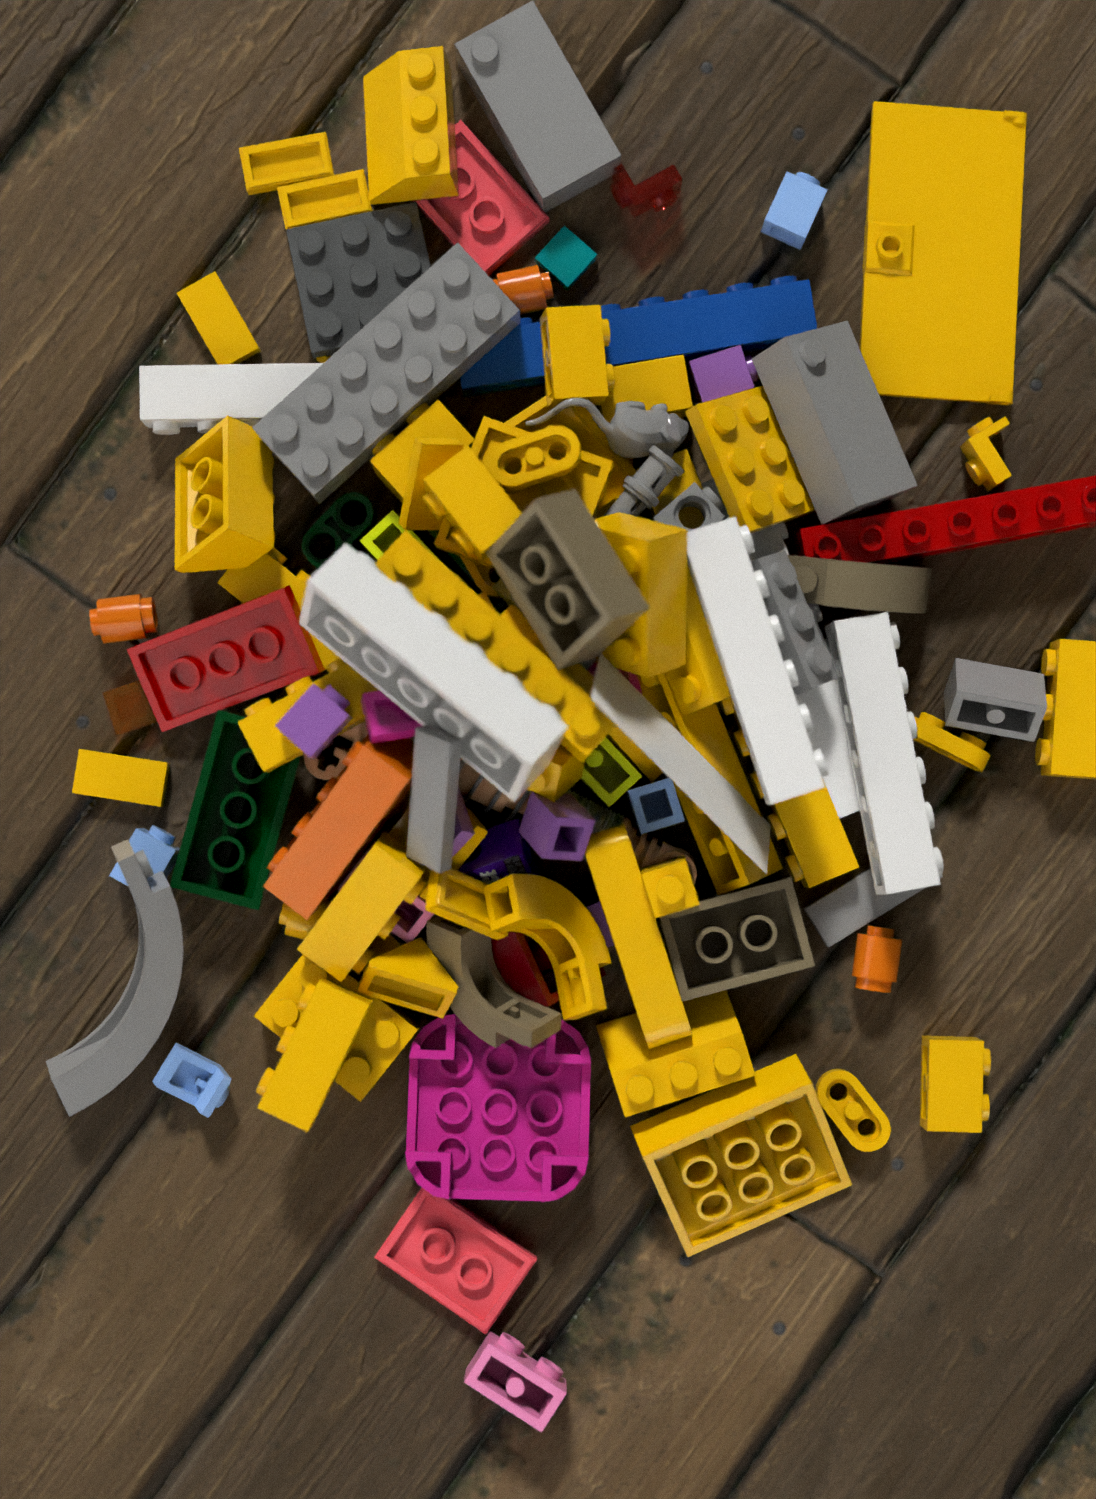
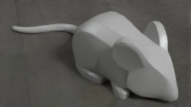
[525,398,689,459]

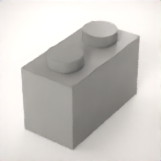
[944,658,1047,742]

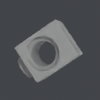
[652,482,725,532]

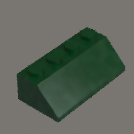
[170,710,301,911]

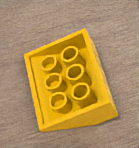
[630,1054,852,1257]

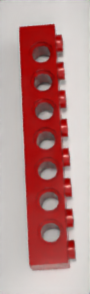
[794,475,1096,564]

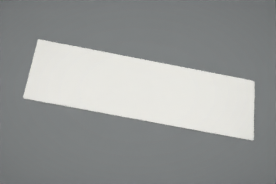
[591,654,771,874]

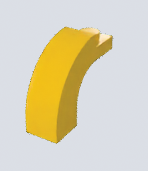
[483,874,612,1020]

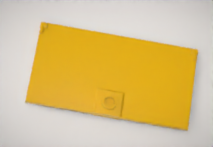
[859,101,1027,405]

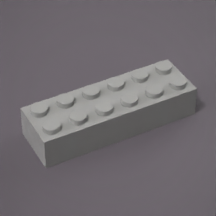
[252,243,520,504]

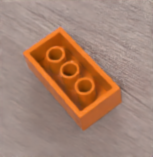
[263,734,414,920]

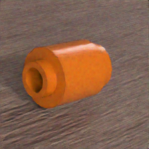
[492,265,554,315]
[89,594,158,644]
[852,925,902,993]

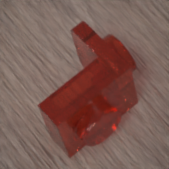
[610,164,683,218]

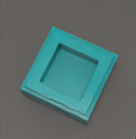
[535,225,597,291]

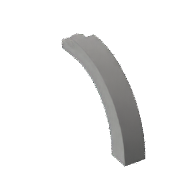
[46,839,184,1117]

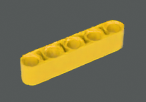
[585,824,692,1049]

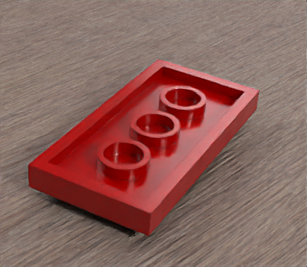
[126,585,325,732]

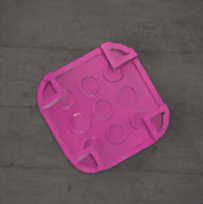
[405,1014,591,1202]

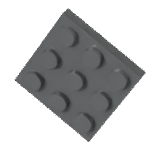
[286,202,430,359]

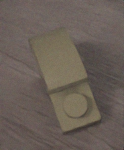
[787,555,932,613]
[427,915,561,1048]

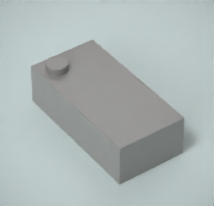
[454,0,621,213]
[752,320,918,525]

